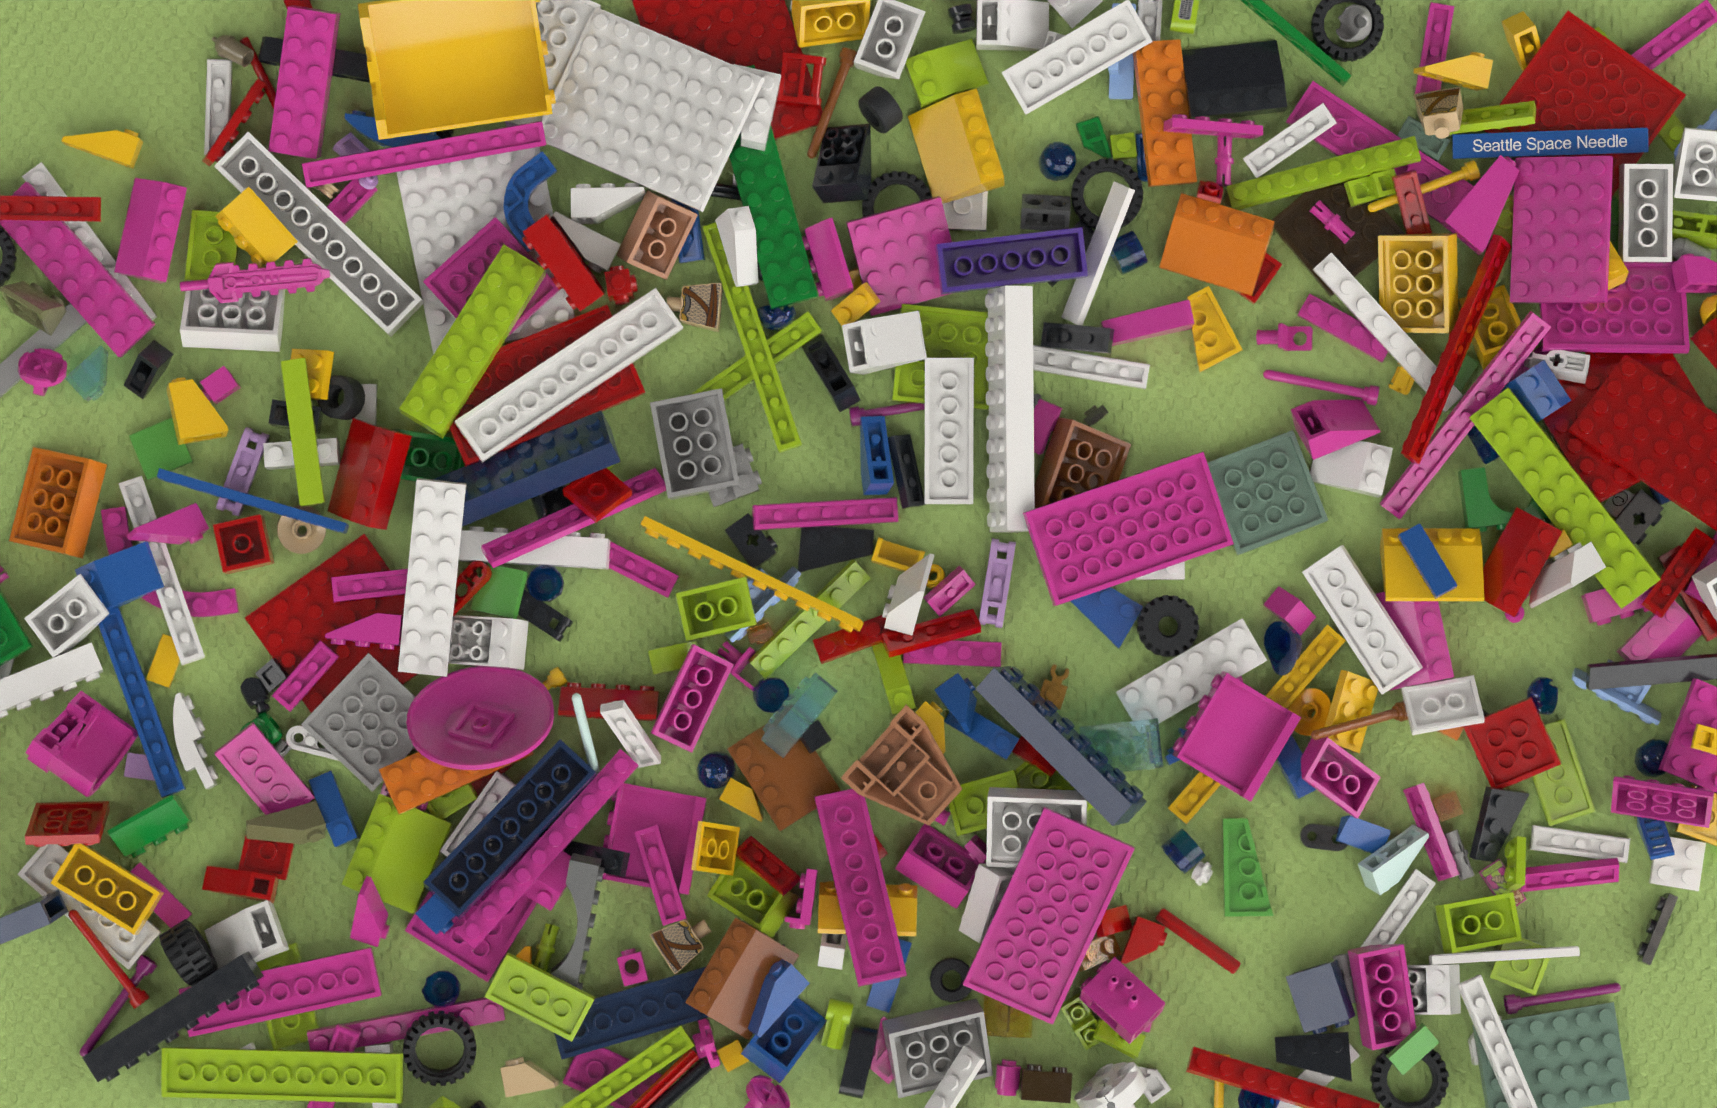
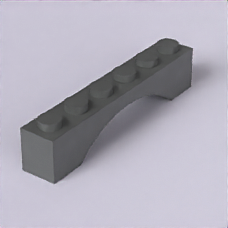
[550,853,605,990]

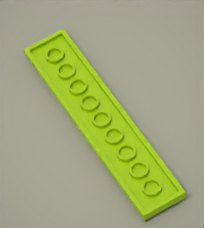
[1469,387,1661,609]
[161,1047,403,1104]

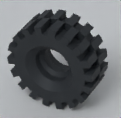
[1137,595,1199,657]

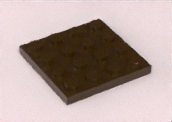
[1272,178,1405,297]

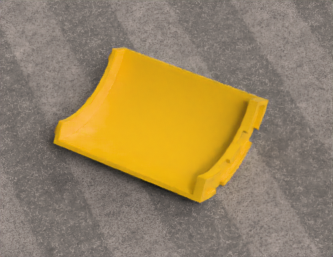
[358,0,556,140]

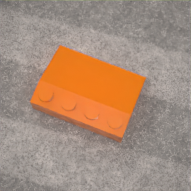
[1159,193,1274,296]
[9,447,107,559]

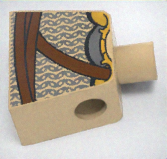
[1414,87,1463,139]
[667,283,723,332]
[650,919,712,974]

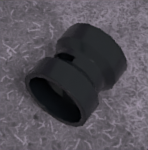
[948,4,976,34]

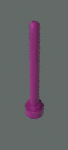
[849,402,925,427]
[79,954,158,1057]
[1504,983,1621,1015]

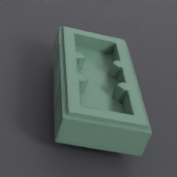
[1397,116,1450,162]

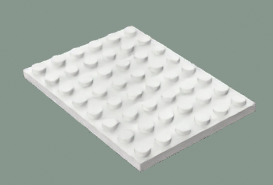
[543,8,765,212]
[396,147,575,355]

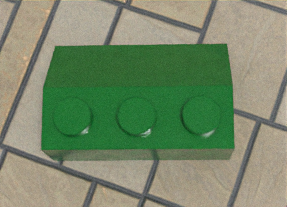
[107,795,193,859]

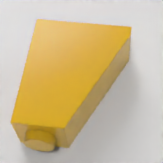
[167,377,228,445]

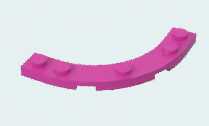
[101,507,239,617]

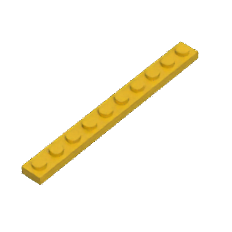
[640,516,864,632]
[1168,625,1346,825]

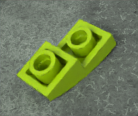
[1060,993,1101,1050]

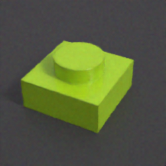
[1109,132,1137,160]

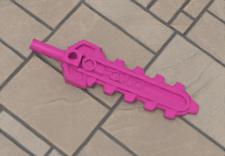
[180,258,330,303]

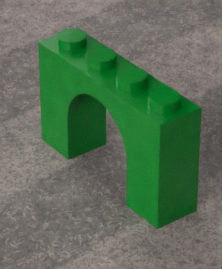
[1458,467,1553,533]

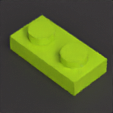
[1504,836,1526,891]

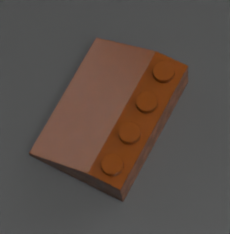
[1034,417,1131,509]
[727,710,841,832]
[685,917,799,1040]

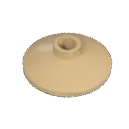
[277,505,326,554]

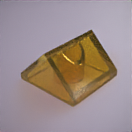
[984,995,1032,1038]

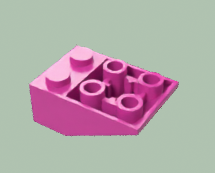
[1290,399,1380,460]

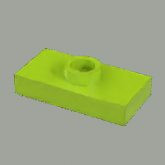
[1093,1018,1146,1059]

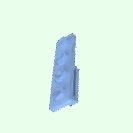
[1108,3,1136,100]
[725,567,801,643]
[1571,659,1661,725]

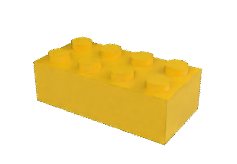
[50,844,164,935]

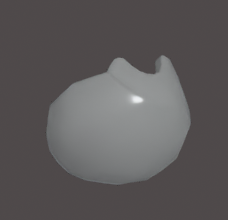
[1336,4,1372,42]

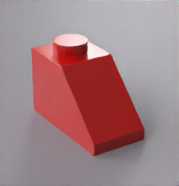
[1120,916,1168,964]

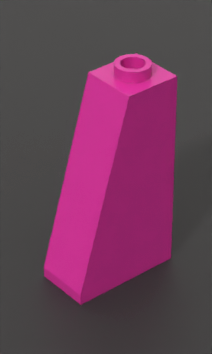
[1442,155,1519,255]
[1101,300,1194,346]

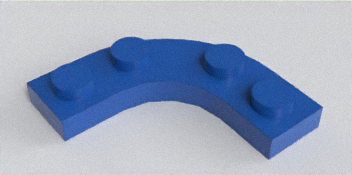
[503,151,557,253]

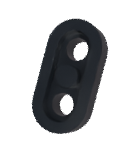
[1300,824,1347,851]

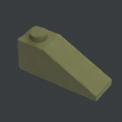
[245,801,326,844]

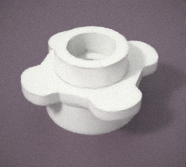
[1191,861,1213,886]

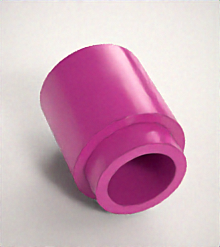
[995,1059,1021,1096]

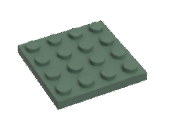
[1207,430,1328,556]

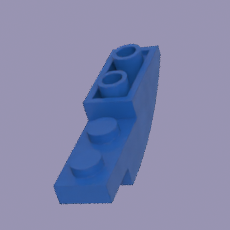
[345,111,441,148]

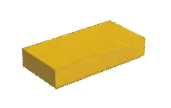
[146,634,180,688]

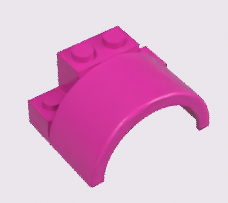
[25,691,139,797]

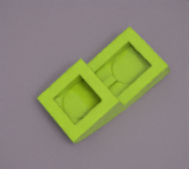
[1344,169,1396,207]
[648,641,697,675]

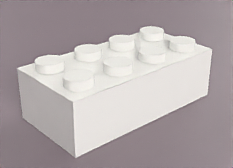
[1618,164,1673,262]

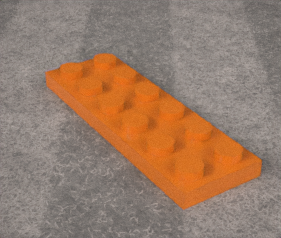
[1133,39,1197,187]
[379,724,534,815]

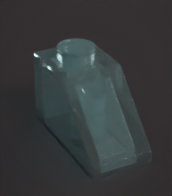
[65,346,108,402]

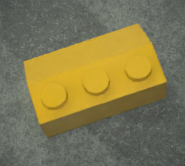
[792,0,870,48]
[215,187,298,268]

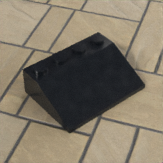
[1182,40,1287,120]

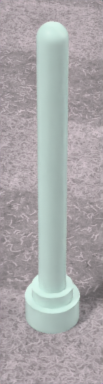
[572,693,600,775]

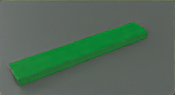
[1240,0,1352,86]

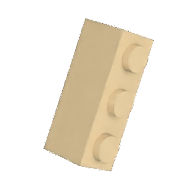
[500,1057,559,1097]

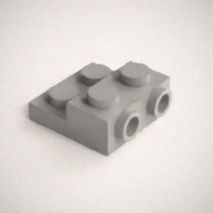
[708,444,762,507]

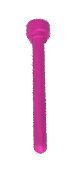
[1263,370,1380,406]

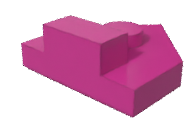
[692,1018,721,1068]

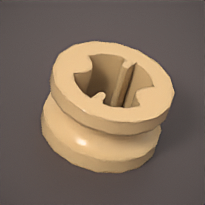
[314,184,339,200]

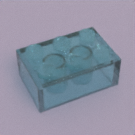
[761,672,838,758]
[1079,718,1163,772]

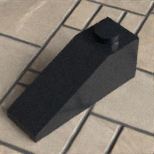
[802,335,861,412]

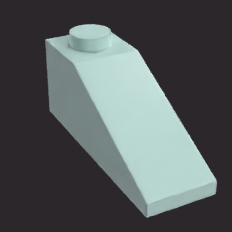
[1358,825,1429,895]

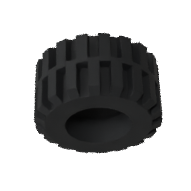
[159,919,218,987]

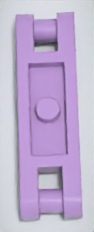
[216,427,270,517]
[979,538,1016,628]

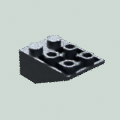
[812,124,871,203]

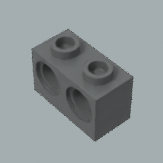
[1020,194,1071,231]

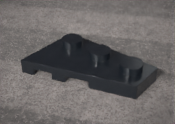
[798,526,874,573]

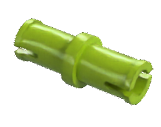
[534,923,560,972]

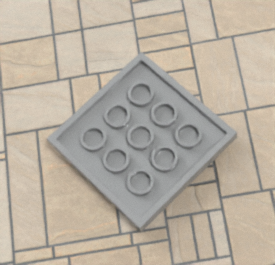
[301,653,415,792]

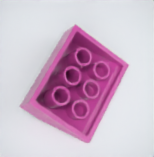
[1376,592,1454,693]
[1611,775,1715,828]

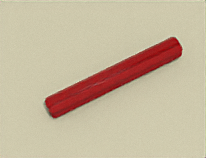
[1155,908,1241,974]
[628,1049,699,1108]

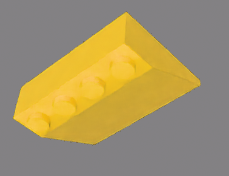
[908,88,1005,204]
[1378,233,1458,333]
[1380,528,1484,601]

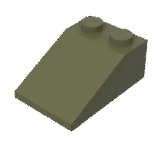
[0,281,67,336]

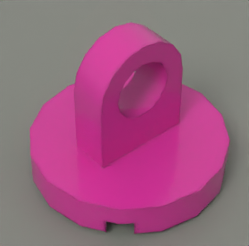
[18,348,67,396]
[744,1075,790,1108]

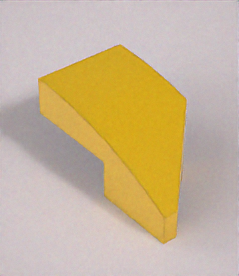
[719,778,763,822]

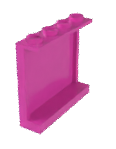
[1172,671,1301,802]
[603,783,707,895]

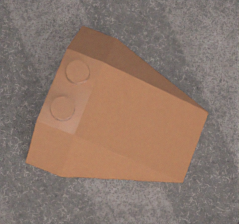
[841,705,962,826]

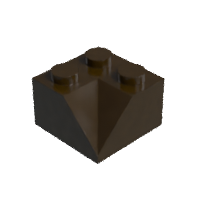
[1019,1064,1072,1103]

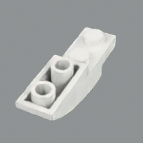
[173,693,218,789]

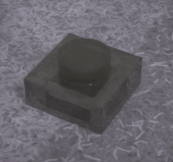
[1082,405,1109,427]

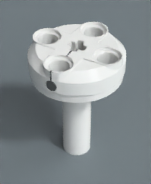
[1074,1062,1147,1108]

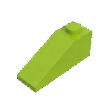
[1672,210,1717,250]
[872,643,916,716]

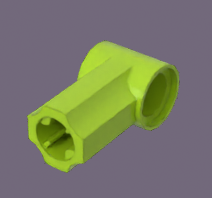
[821,998,854,1050]

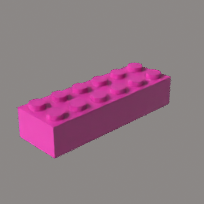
[268,5,341,159]

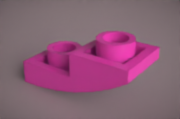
[1034,399,1062,455]

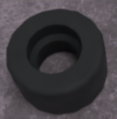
[858,86,903,133]
[317,375,365,420]
[930,958,972,1002]

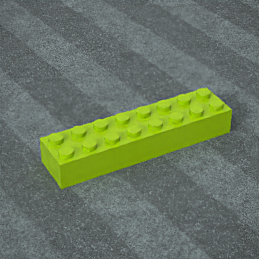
[399,244,546,439]

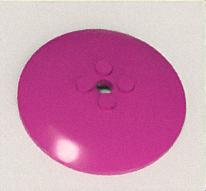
[406,666,554,770]

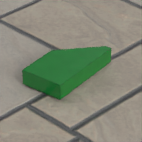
[1076,116,1113,159]

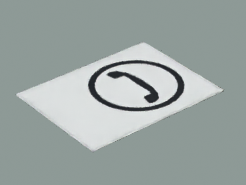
[1603,489,1635,517]

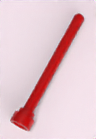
[68,909,150,1009]

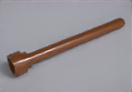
[807,47,857,159]
[1311,701,1408,740]

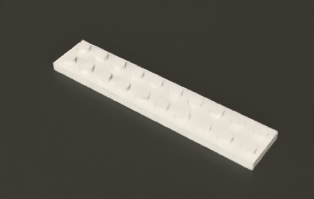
[454,288,683,462]

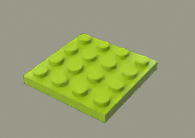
[892,304,989,411]

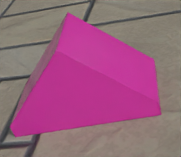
[1263,586,1316,636]

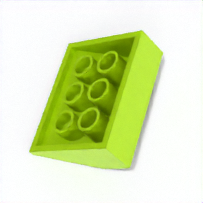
[341,794,452,914]

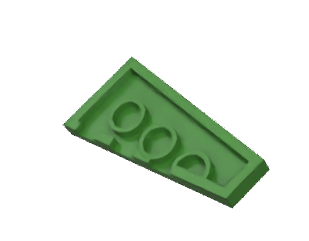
[1222,818,1274,917]

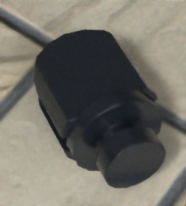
[240,677,271,715]

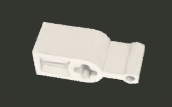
[1524,350,1590,384]

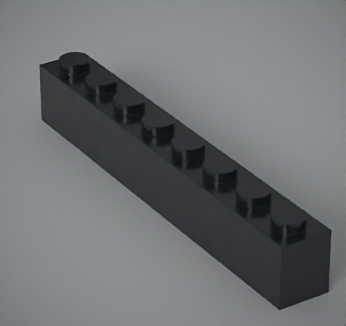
[82,951,264,1082]

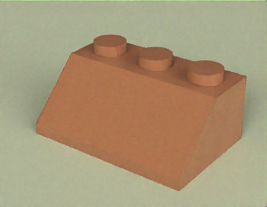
[616,190,698,280]

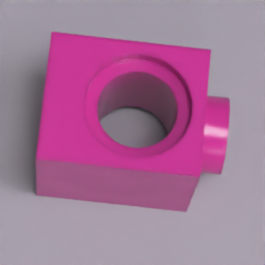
[200,366,241,404]
[617,948,649,986]

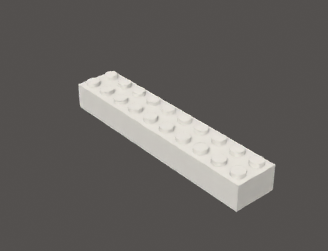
[214,132,424,337]
[985,285,1035,533]

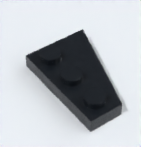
[1469,786,1529,862]
[1275,1032,1352,1082]

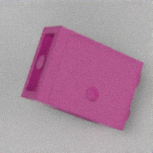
[1079,957,1165,1044]

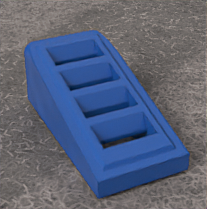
[1637,817,1675,860]

